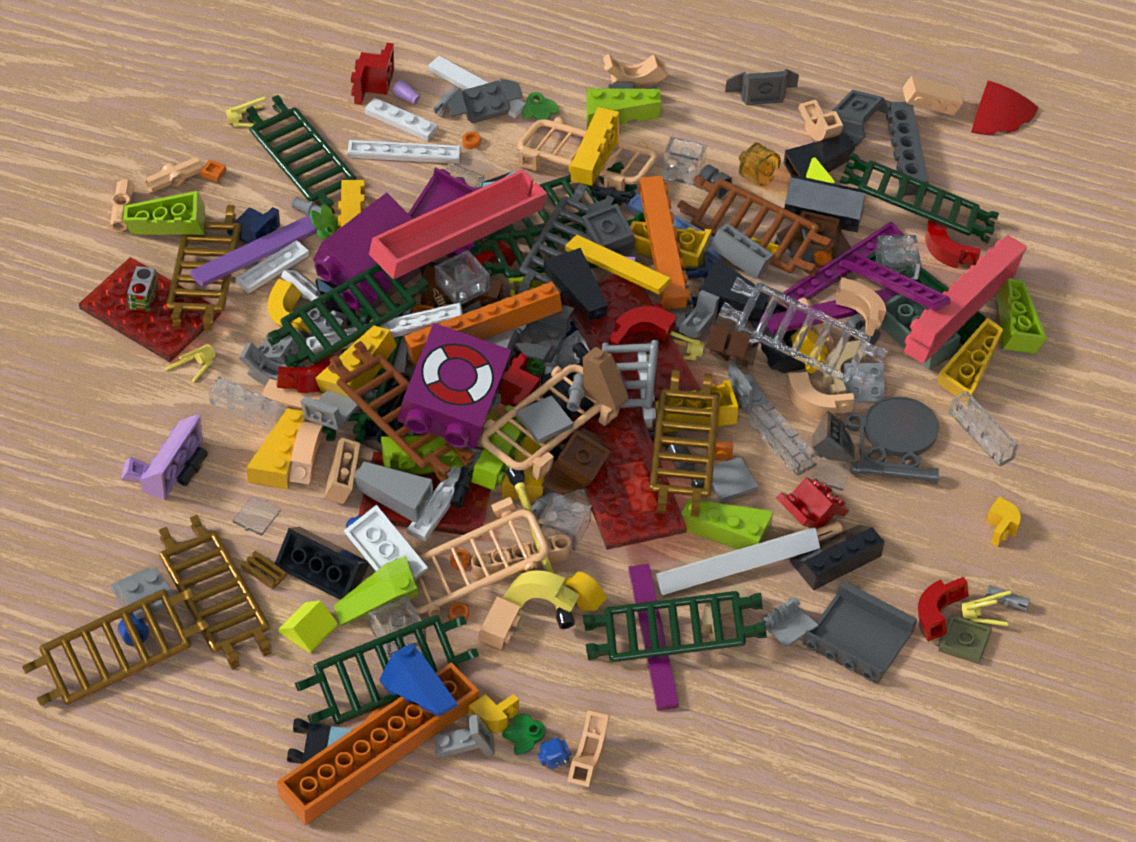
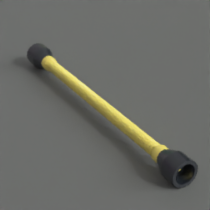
[507,468,575,630]

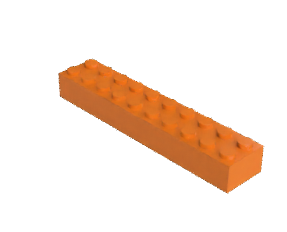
[277,662,479,825]

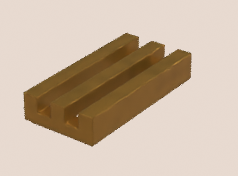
[241,551,287,590]

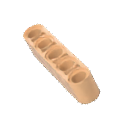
[471,534,571,580]

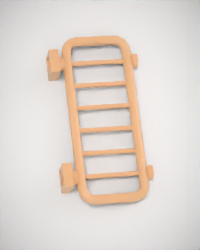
[518,117,658,191]
[480,364,619,480]
[402,497,549,617]

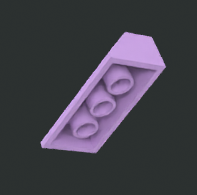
[140,414,203,500]

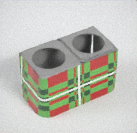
[127,266,158,312]

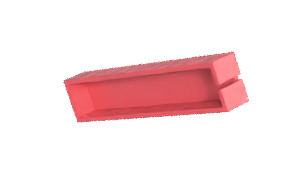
[369,169,547,279]
[904,235,1027,364]

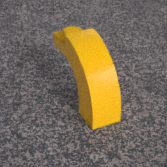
[268,279,311,334]

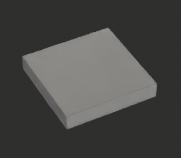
[516,396,573,444]
[703,457,758,503]

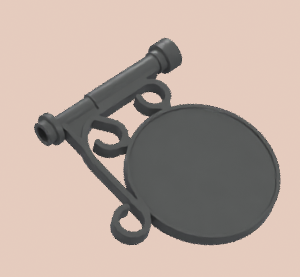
[846,396,939,484]

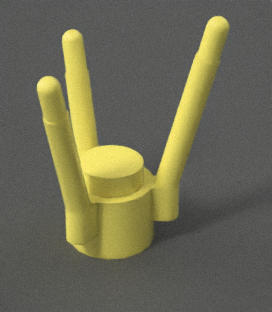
[226,97,267,127]
[658,331,704,362]
[165,344,216,382]
[962,590,1012,626]

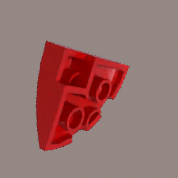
[971,80,1038,135]

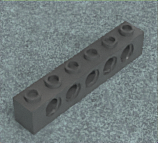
[886,102,928,196]

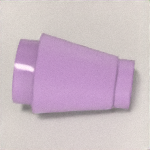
[392,80,420,105]

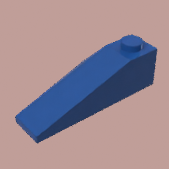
[379,643,458,716]

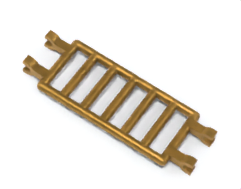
[166,205,242,331]
[649,370,720,517]
[159,515,271,669]
[22,588,208,706]

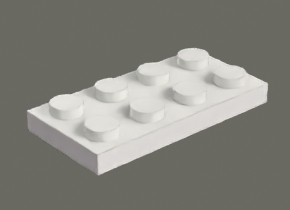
[344,505,429,580]

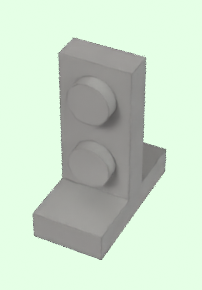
[679,290,720,339]
[435,714,494,758]

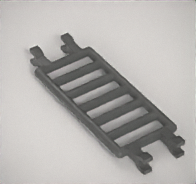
[518,183,614,296]

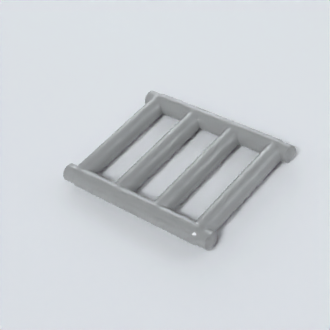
[601,340,659,409]

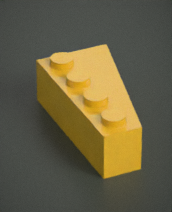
[569,107,619,186]
[338,180,366,227]
[630,221,712,268]
[937,318,1003,406]
[315,325,397,398]
[654,379,738,433]
[246,408,308,489]
[502,436,554,502]

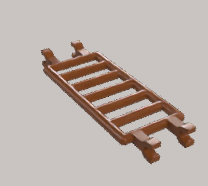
[677,175,834,277]
[328,341,475,482]

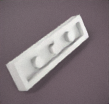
[365,97,437,141]
[236,240,309,294]
[281,270,347,320]
[637,352,656,428]

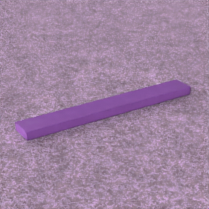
[190,215,317,287]

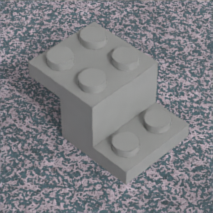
[111,567,174,620]

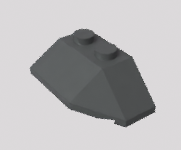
[812,411,855,463]

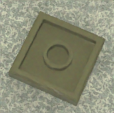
[939,615,992,664]

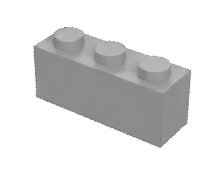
[710,223,774,279]

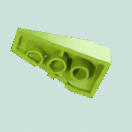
[334,556,420,626]

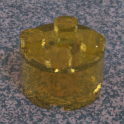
[739,142,781,187]

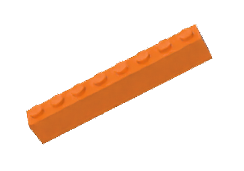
[639,175,690,310]
[404,282,563,365]

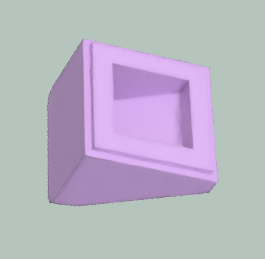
[121,457,149,482]

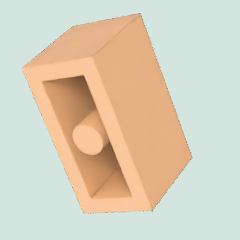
[478,597,521,650]

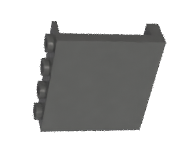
[803,580,917,684]

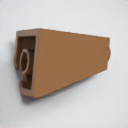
[583,347,628,411]

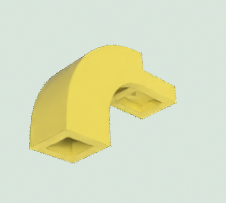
[502,570,580,612]

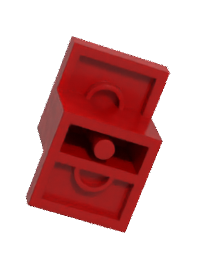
[351,42,395,105]
[499,352,540,407]
[776,477,849,529]

